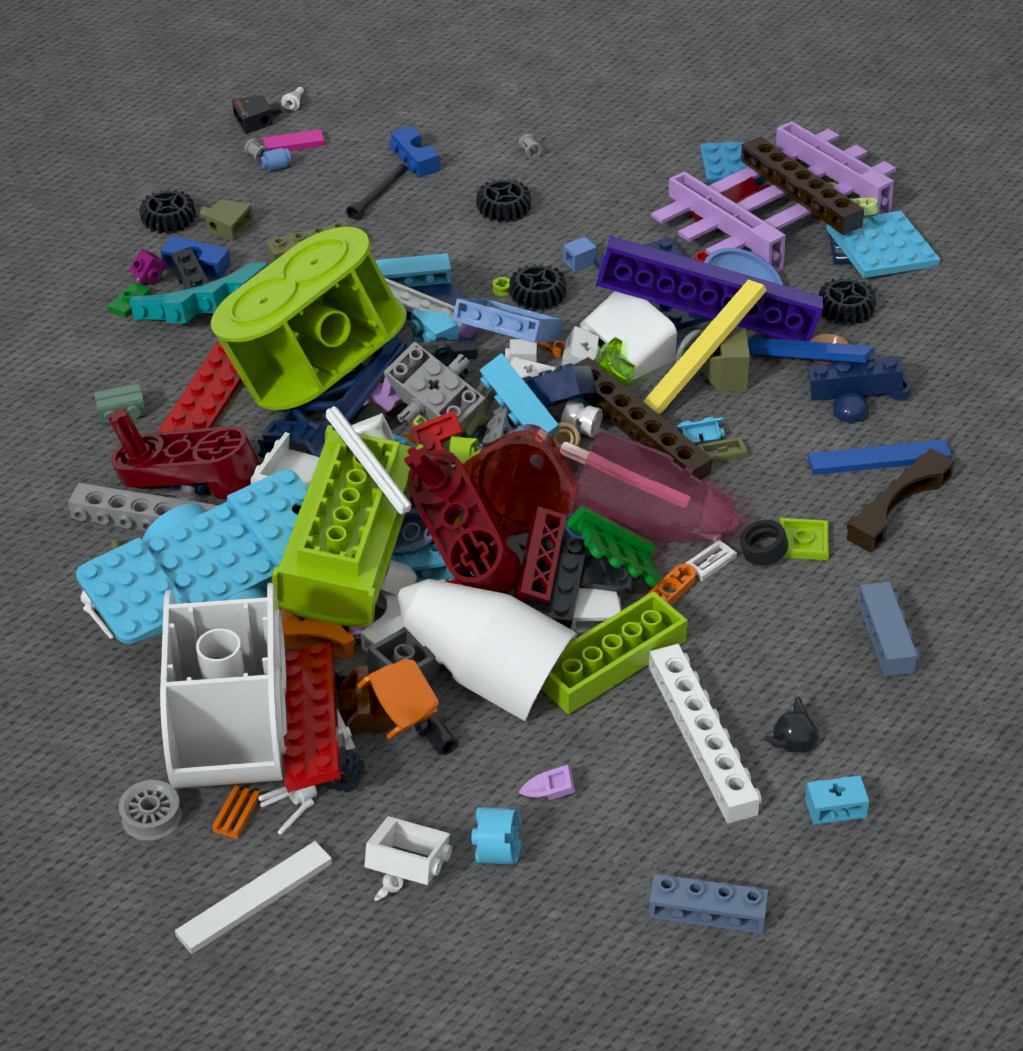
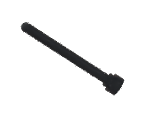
[346,164,407,220]

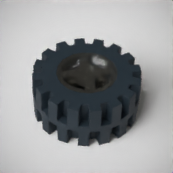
[321,746,365,793]

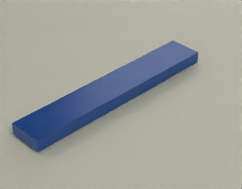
[747,337,875,363]
[808,440,952,475]

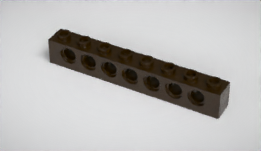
[741,137,864,235]
[578,357,713,487]

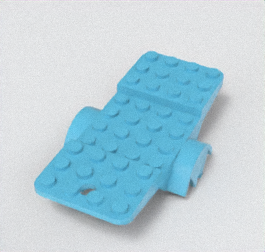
[76,470,308,644]

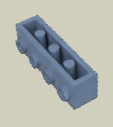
[858,582,920,677]
[649,874,768,934]

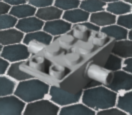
[384,341,485,426]

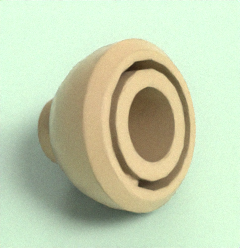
[548,422,580,450]

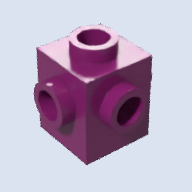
[129,248,168,285]

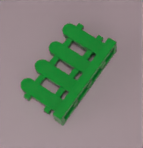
[566,505,661,587]

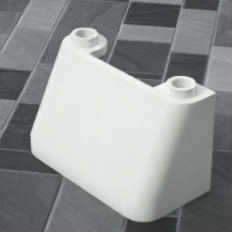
[580,291,677,380]

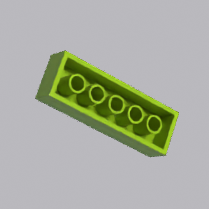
[541,591,688,715]

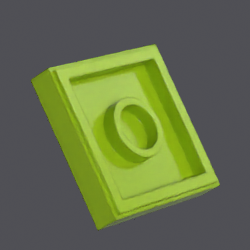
[779,518,829,560]

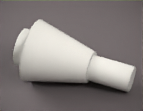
[281,87,304,111]

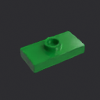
[107,282,151,318]

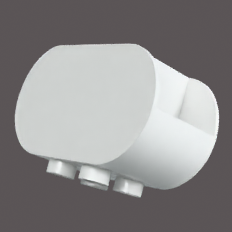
[160,583,287,789]

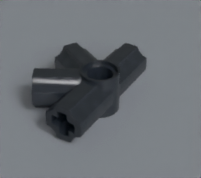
[408,337,478,379]

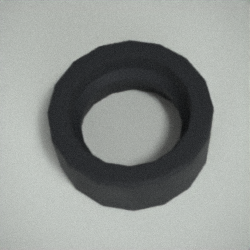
[740,519,788,566]

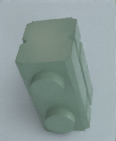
[94,384,146,424]

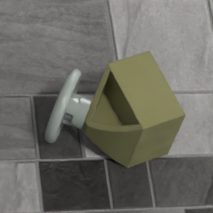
[676,328,750,391]

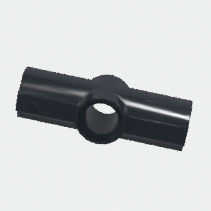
[414,706,459,756]

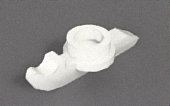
[374,874,403,901]

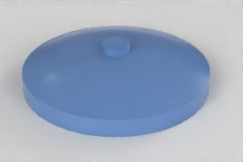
[704,248,783,285]

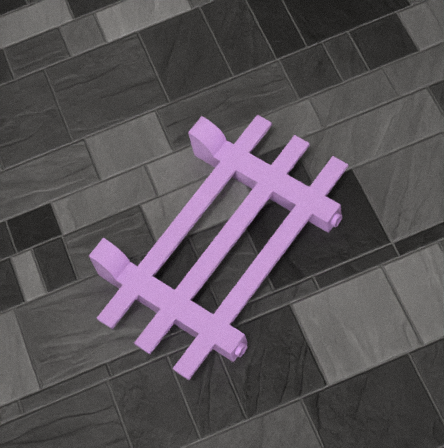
[651,121,896,273]

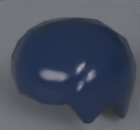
[832,392,869,424]

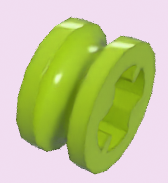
[492,277,510,297]

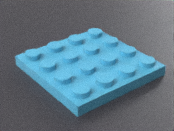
[826,211,940,278]

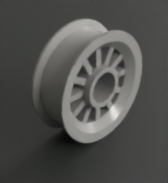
[119,780,182,840]

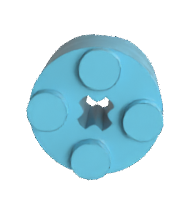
[471,807,521,864]

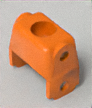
[357,658,439,740]

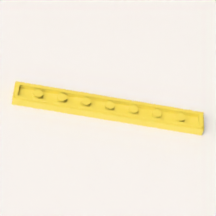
[643,280,767,415]

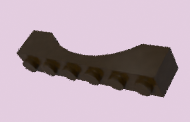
[846,448,955,553]

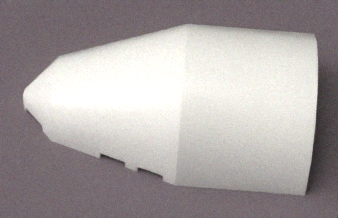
[397,579,577,721]

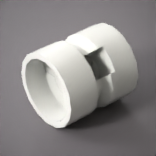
[561,400,603,437]

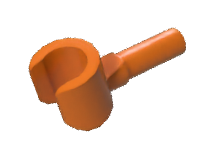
[537,340,565,357]

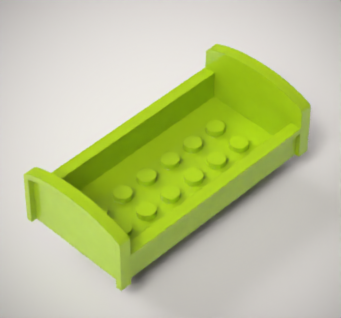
[272,425,423,627]

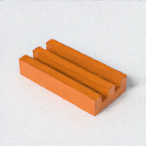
[212,785,260,839]

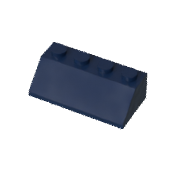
[807,356,903,400]

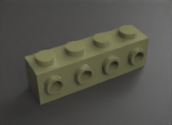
[266,221,349,263]

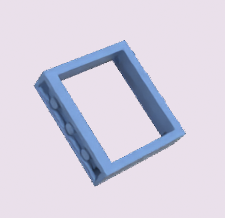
[452,298,565,343]

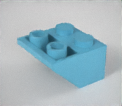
[410,310,459,353]

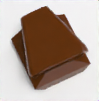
[338,665,393,735]

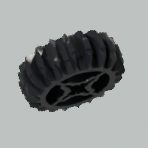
[476,178,531,223]
[139,189,196,234]
[509,263,567,311]
[818,277,877,326]

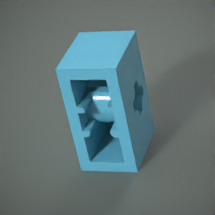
[805,776,869,825]

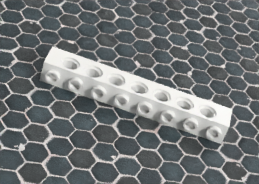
[649,644,762,824]

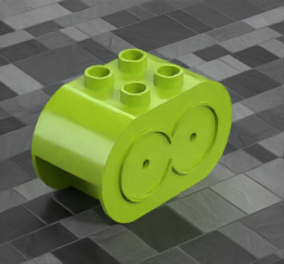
[211,227,407,410]

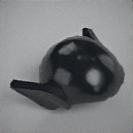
[765,696,819,753]

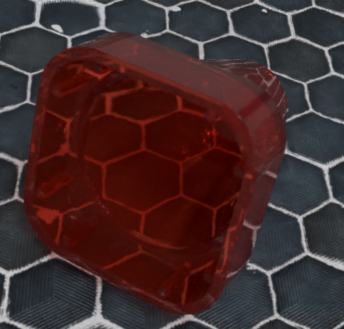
[464,424,580,540]

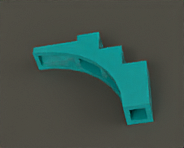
[129,263,268,323]

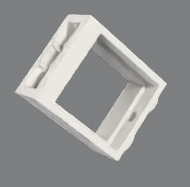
[364,816,452,885]

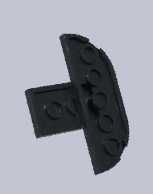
[484,533,632,625]

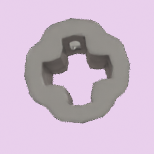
[519,133,543,159]
[244,138,270,163]

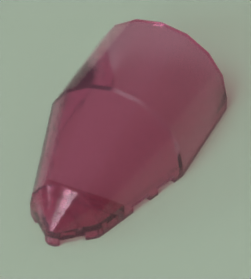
[570,428,746,542]

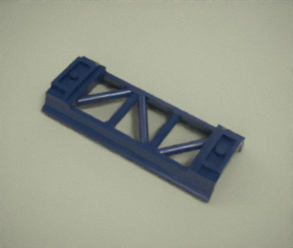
[257,335,407,458]

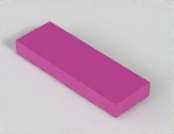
[263,129,325,151]

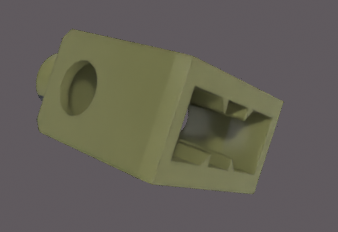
[200,199,253,242]

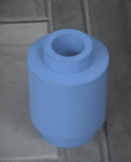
[260,148,292,172]

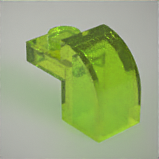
[593,337,635,387]

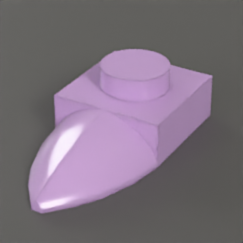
[519,765,575,800]

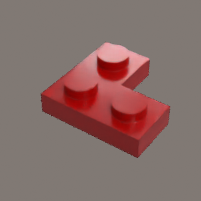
[411,411,464,452]

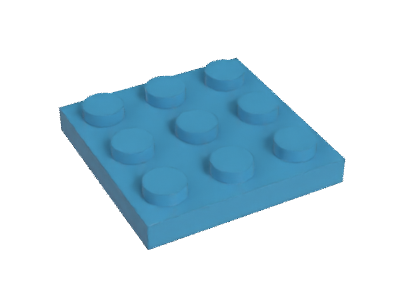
[700,141,767,185]

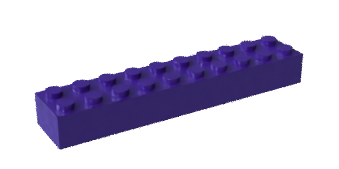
[596,236,823,341]

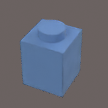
[563,237,597,272]

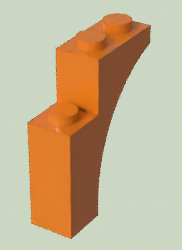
[280,609,356,660]

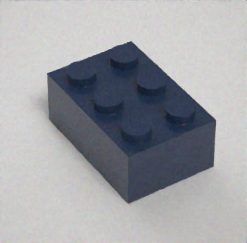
[522,363,597,408]

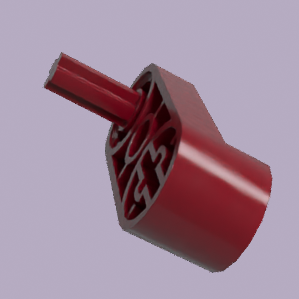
[108,408,261,500]
[404,446,521,594]

